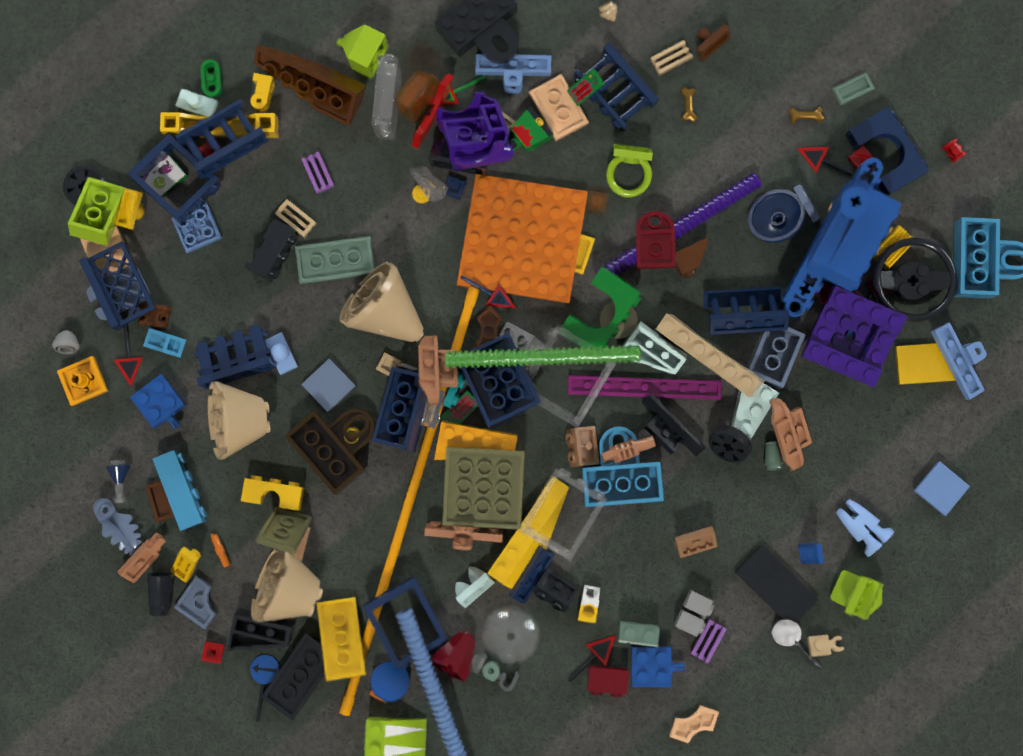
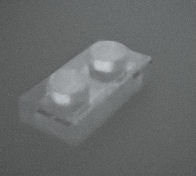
[421,389,445,429]

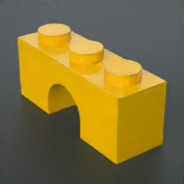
[241,475,305,511]

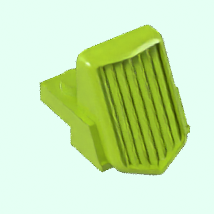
[830,570,884,620]

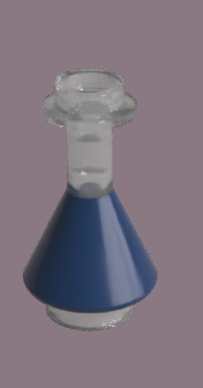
[106,460,130,503]

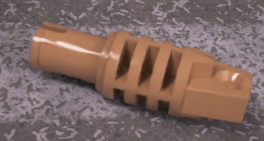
[602,436,656,463]

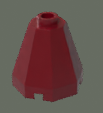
[431,631,476,682]

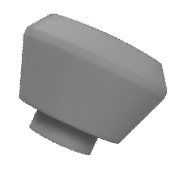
[52,330,79,354]

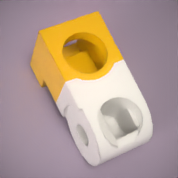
[577,585,600,624]

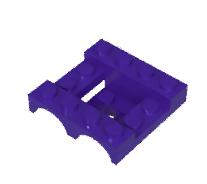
[801,285,907,388]

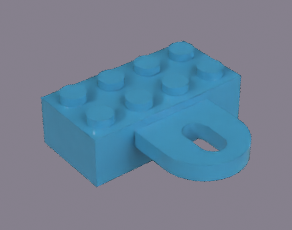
[953,217,1023,299]
[581,427,664,507]

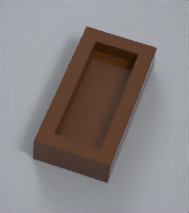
[145,481,175,523]

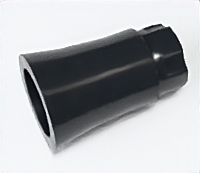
[146,572,174,616]

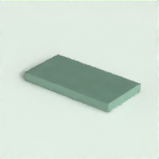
[295,236,375,284]

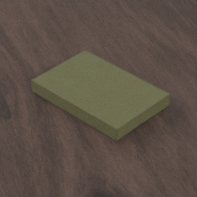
[256,507,312,554]

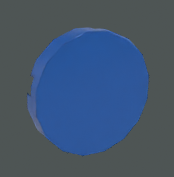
[370,662,410,702]

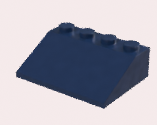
[462,332,541,428]

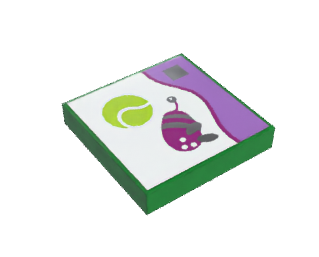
[143,154,188,198]

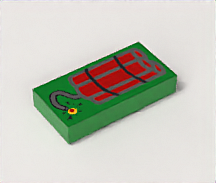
[567,69,605,106]
[440,391,478,424]

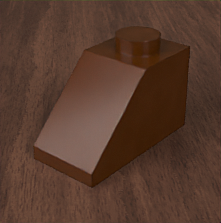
[675,238,708,278]

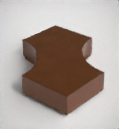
[475,305,503,347]

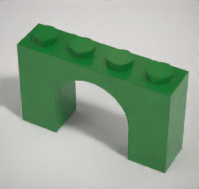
[559,266,641,349]

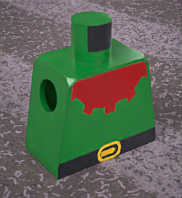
[508,106,553,153]

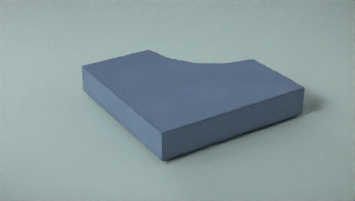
[794,184,821,223]
[174,575,217,630]

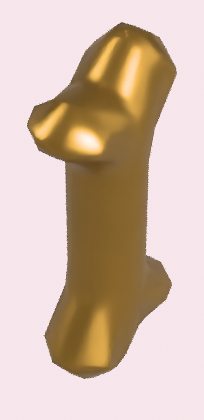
[680,87,698,122]
[788,107,825,124]

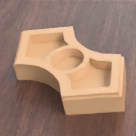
[669,705,719,743]

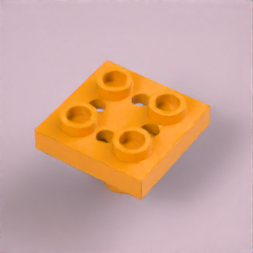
[57,356,109,406]

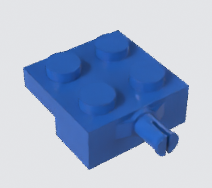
[130,374,187,429]
[631,646,685,687]

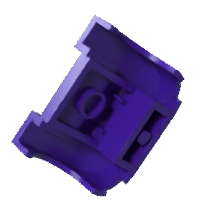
[436,92,514,171]

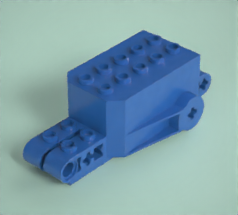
[780,158,901,317]

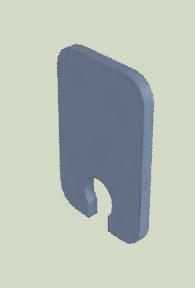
[87,266,150,320]

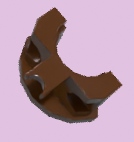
[137,303,172,329]

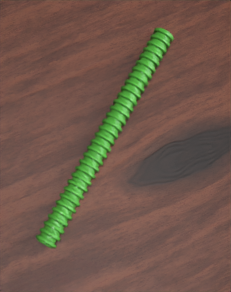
[445,345,641,368]

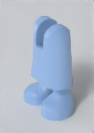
[836,499,894,557]

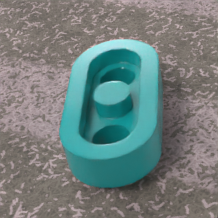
[443,371,466,408]

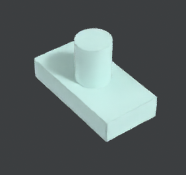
[175,89,218,117]

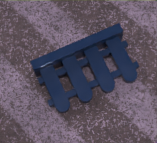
[194,325,277,390]

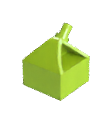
[337,25,389,79]

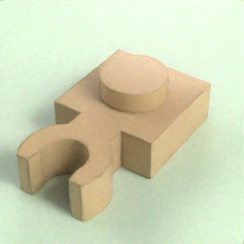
[807,635,844,657]

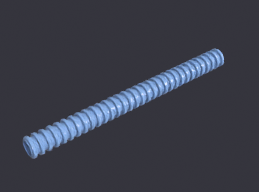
[396,608,467,756]

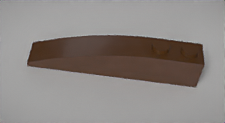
[253,45,367,126]

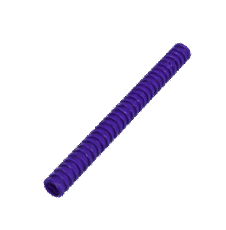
[595,173,761,275]

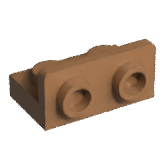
[565,426,600,467]
[675,526,717,558]

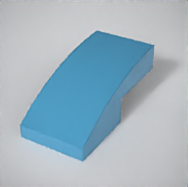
[143,328,186,358]

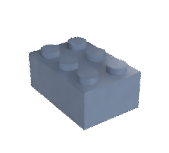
[747,327,805,389]

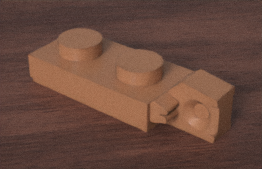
[117,532,166,583]

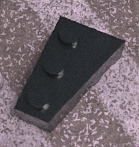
[244,219,298,283]
[226,609,296,652]

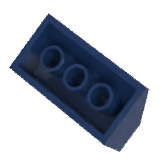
[372,367,429,453]

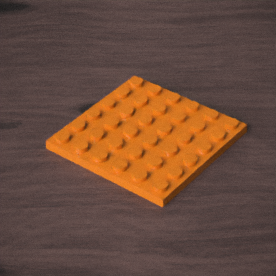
[457,174,588,304]

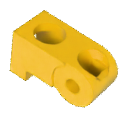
[251,73,275,112]

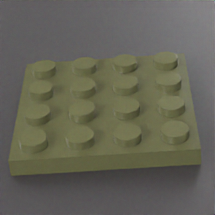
[443,447,525,529]

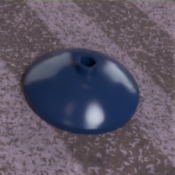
[748,189,805,243]

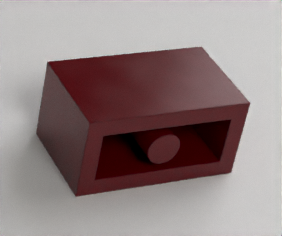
[587,665,629,697]

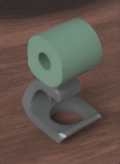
[483,661,519,692]

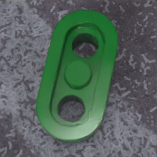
[201,59,222,98]

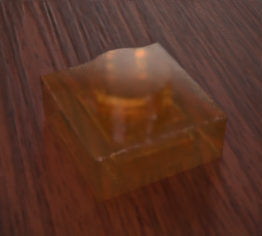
[586,191,609,214]

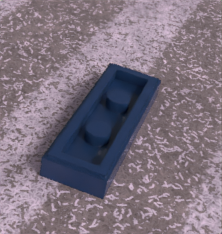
[509,546,555,604]

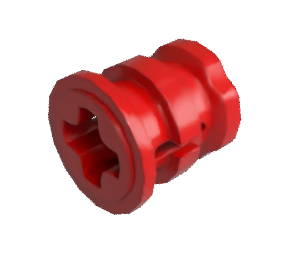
[941,138,967,163]

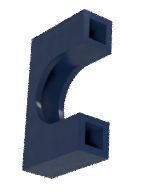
[845,107,929,196]

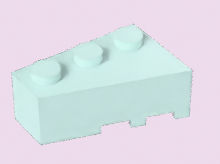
[621,321,687,374]

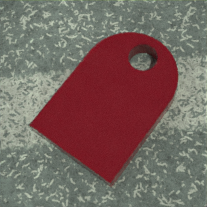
[636,211,676,269]

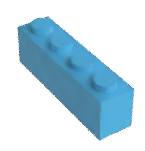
[153,450,207,531]

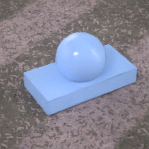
[265,332,298,375]

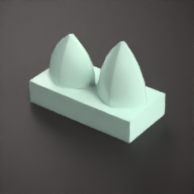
[455,567,495,608]

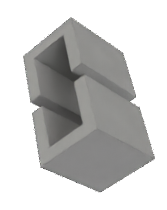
[674,590,714,637]

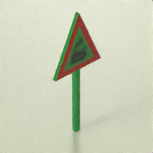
[428,75,486,105]

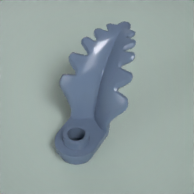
[93,498,142,556]

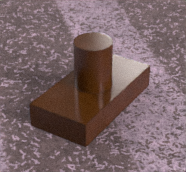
[696,24,730,62]

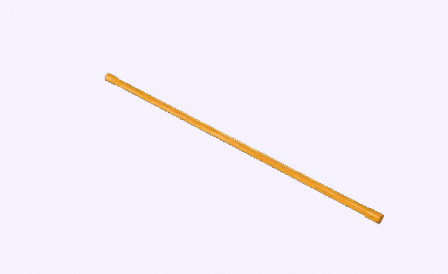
[339,287,480,716]

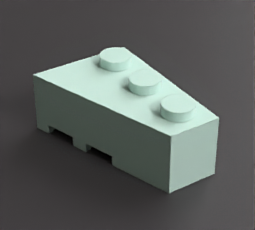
[731,383,779,440]

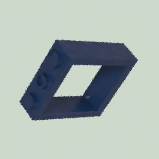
[128,134,221,224]
[362,576,448,670]

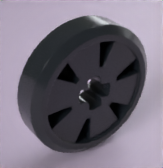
[63,166,106,206]
[709,425,752,463]

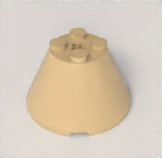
[208,382,270,460]
[251,549,323,622]

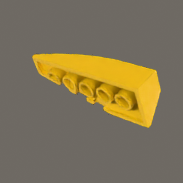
[487,476,569,589]

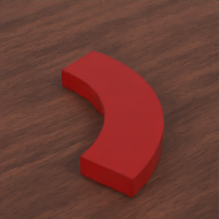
[412,74,454,149]

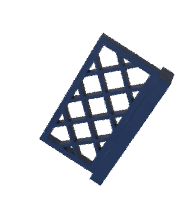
[79,241,156,331]

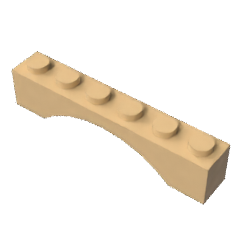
[656,313,765,397]

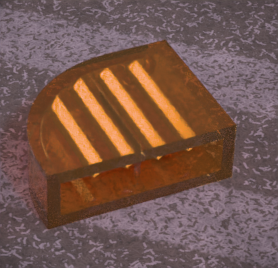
[394,70,439,124]

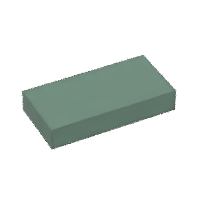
[832,72,875,106]

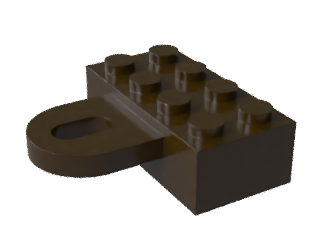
[285,408,375,495]

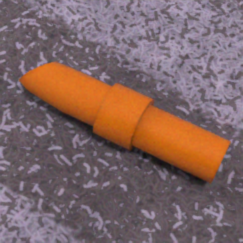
[210,533,231,568]

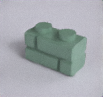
[617,621,660,647]

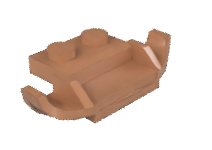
[418,335,458,404]
[769,397,812,471]

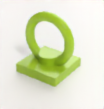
[606,144,653,198]

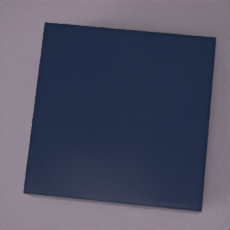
[442,175,467,200]

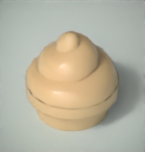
[599,1,617,21]

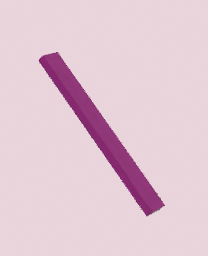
[568,375,722,400]

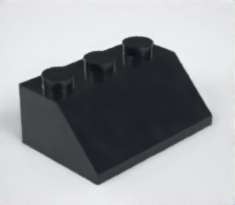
[429,139,489,176]

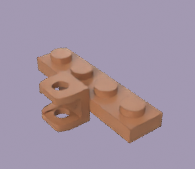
[424,521,503,550]

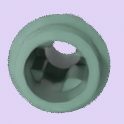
[764,442,784,471]

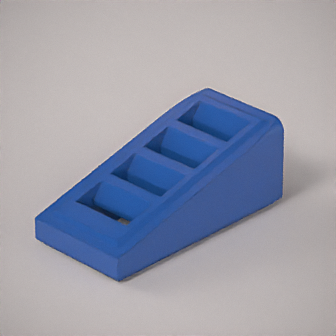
[798,542,824,564]

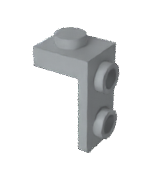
[498,322,545,351]

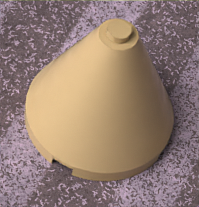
[340,262,424,342]

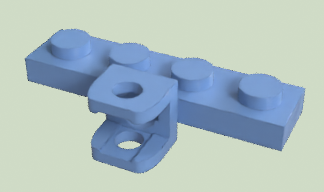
[476,54,551,94]
[931,322,987,400]

